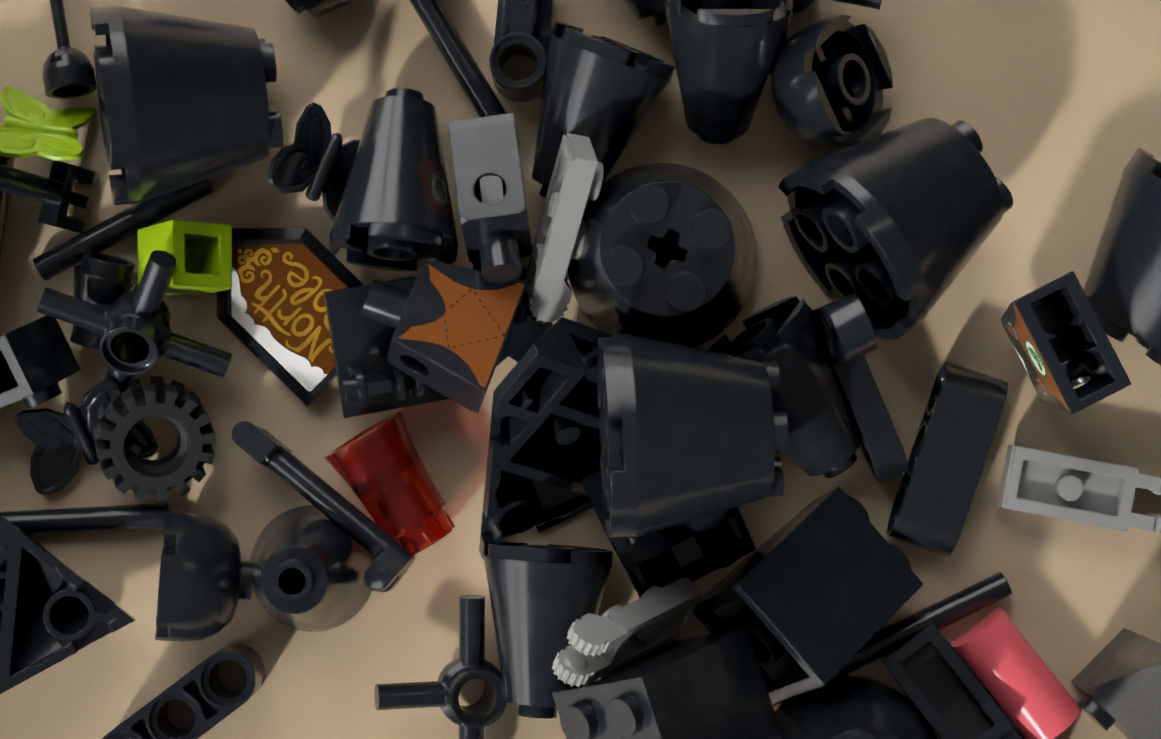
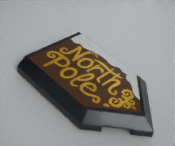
[217,228,364,406]

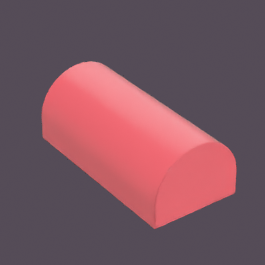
[950,607,1081,739]

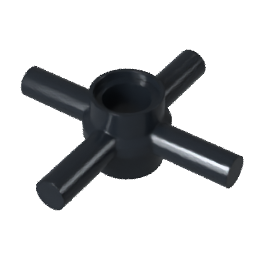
[37,250,232,393]
[374,595,509,739]

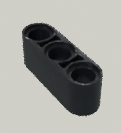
[886,361,1008,557]
[102,644,265,739]

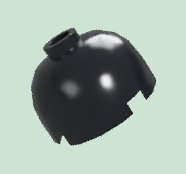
[771,15,893,148]
[155,511,253,642]

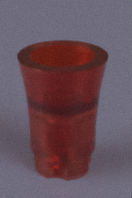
[324,411,455,555]

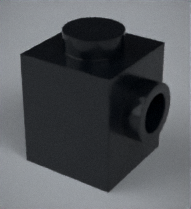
[0,315,81,409]

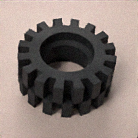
[93,376,216,502]

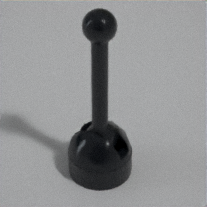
[42,0,97,99]

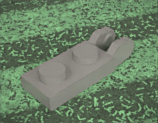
[524,133,603,324]
[997,445,1161,533]
[552,576,702,687]

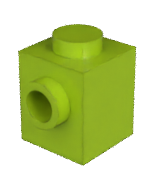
[138,220,232,297]

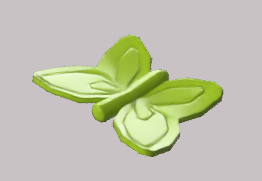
[0,86,96,160]

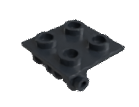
[324,276,449,418]

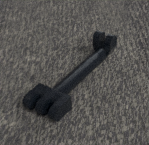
[0,160,98,233]
[232,421,416,593]

